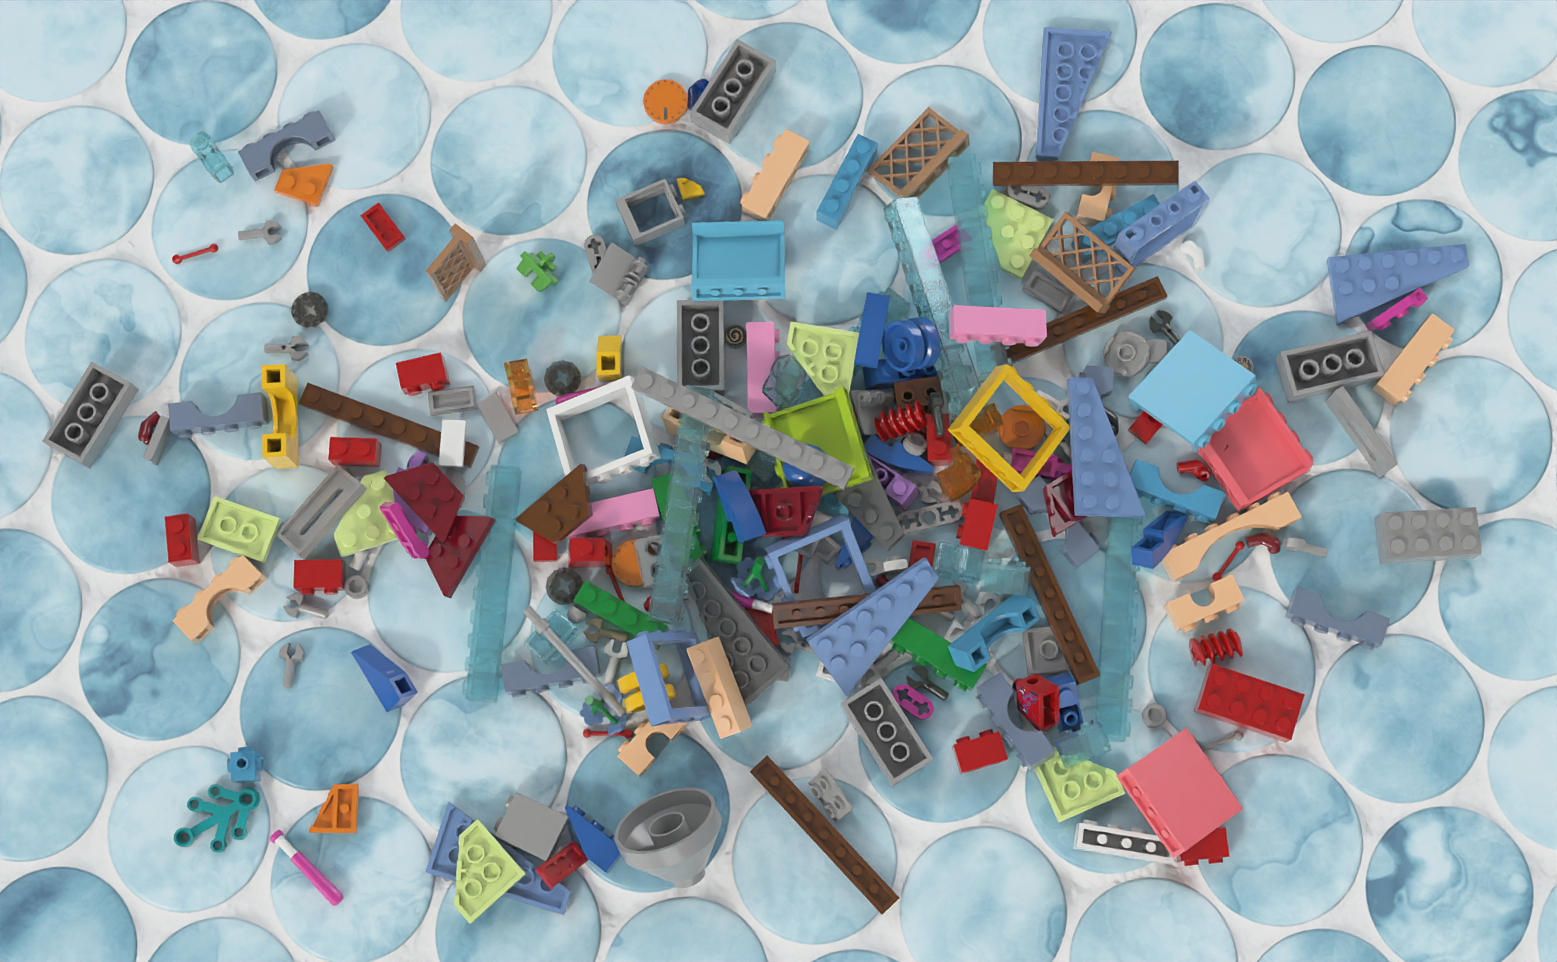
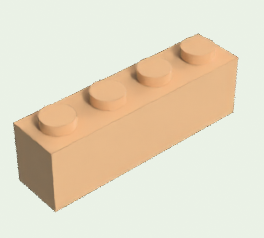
[740,129,810,221]
[1372,313,1455,406]
[686,636,753,739]

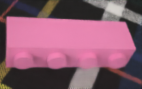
[949,305,1047,347]
[746,322,781,418]
[567,488,661,540]

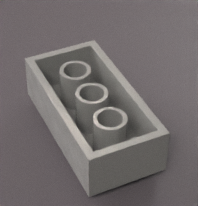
[690,39,776,144]
[677,300,725,397]
[1275,331,1385,403]
[42,361,139,469]
[1374,507,1482,564]
[840,678,934,787]

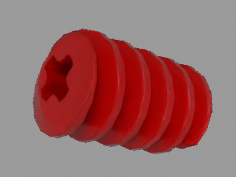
[874,400,927,442]
[1189,628,1243,667]

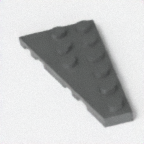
[682,557,791,706]

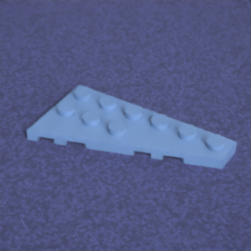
[1036,27,1112,160]
[1327,244,1469,325]
[1067,377,1146,518]
[806,557,939,697]
[426,802,572,915]

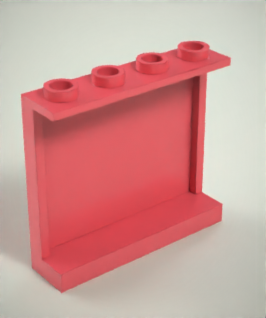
[1197,388,1313,513]
[1116,728,1243,858]

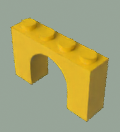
[261,364,299,469]

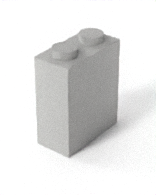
[494,792,570,861]

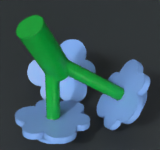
[731,556,780,601]
[580,683,629,736]

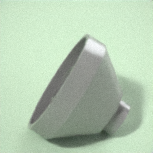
[614,788,722,888]

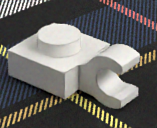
[866,556,908,578]

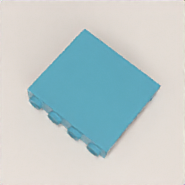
[691,220,786,301]
[1128,330,1257,453]

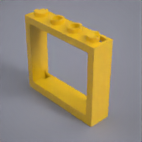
[948,364,1070,492]

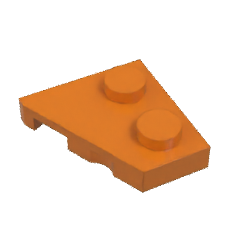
[274,163,334,207]
[309,784,359,833]

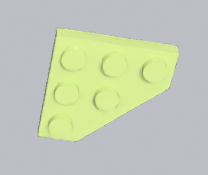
[981,189,1053,280]
[787,322,859,396]
[334,470,398,557]
[1035,746,1126,823]
[454,819,526,924]

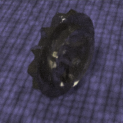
[291,292,329,328]
[544,360,581,396]
[545,567,583,605]

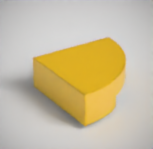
[676,178,705,202]

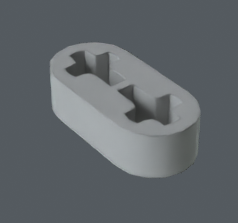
[1007,186,1049,210]
[584,235,607,273]

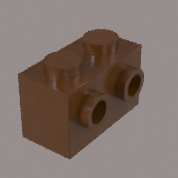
[893,376,944,414]

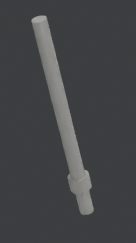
[523,606,626,717]

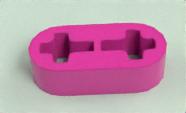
[892,684,934,720]

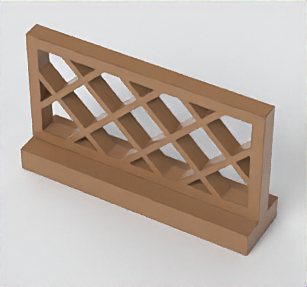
[867,107,970,208]
[1029,212,1136,313]
[425,223,487,302]

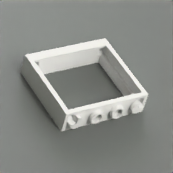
[546,375,661,489]

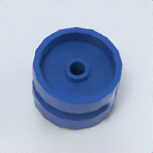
[882,317,941,372]

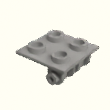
[589,242,649,305]
[850,390,895,435]
[808,768,853,823]

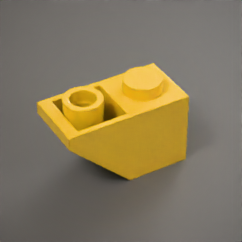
[596,335,622,382]

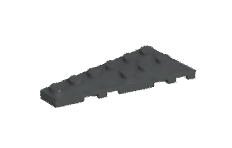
[833,446,905,551]

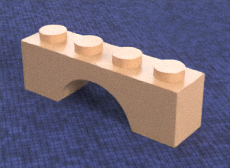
[662,407,756,464]
[172,555,267,644]

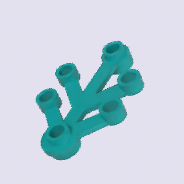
[174,784,260,853]

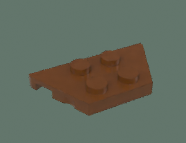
[515,464,593,544]

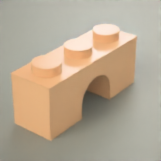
[1076,151,1119,227]
[1164,575,1245,633]
[617,708,688,777]

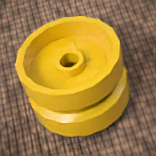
[617,664,677,714]

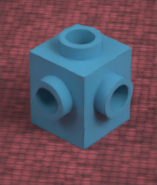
[227,747,264,783]

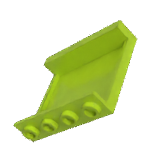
[762,386,874,496]

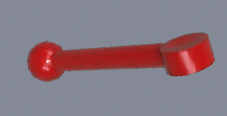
[172,244,218,264]
[1212,541,1245,582]
[794,554,803,594]
[605,566,625,602]
[583,728,633,739]

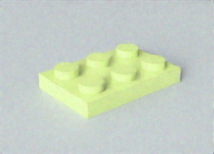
[197,496,281,563]

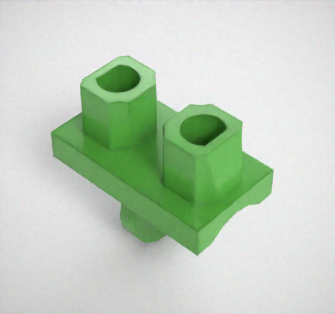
[516,251,560,292]

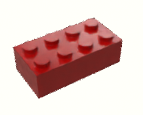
[1194,663,1305,743]

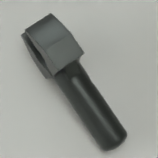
[1149,310,1181,345]
[928,392,945,437]
[906,667,949,701]

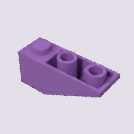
[868,454,919,512]

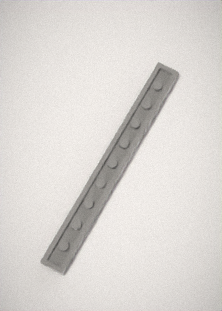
[631,366,855,490]

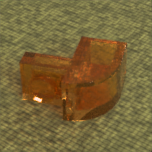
[504,358,538,415]
[953,403,1004,448]
[936,446,981,503]

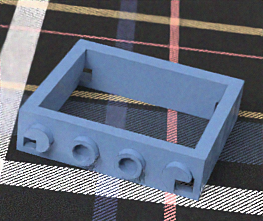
[1112,180,1210,276]
[764,514,876,638]
[626,629,712,726]

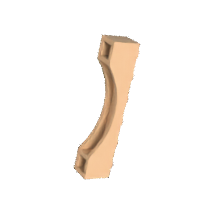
[1161,492,1302,583]

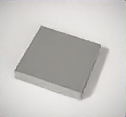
[1022,626,1071,676]

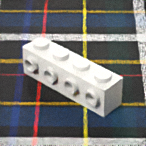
[1073,820,1175,864]

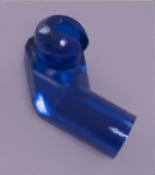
[688,78,709,111]

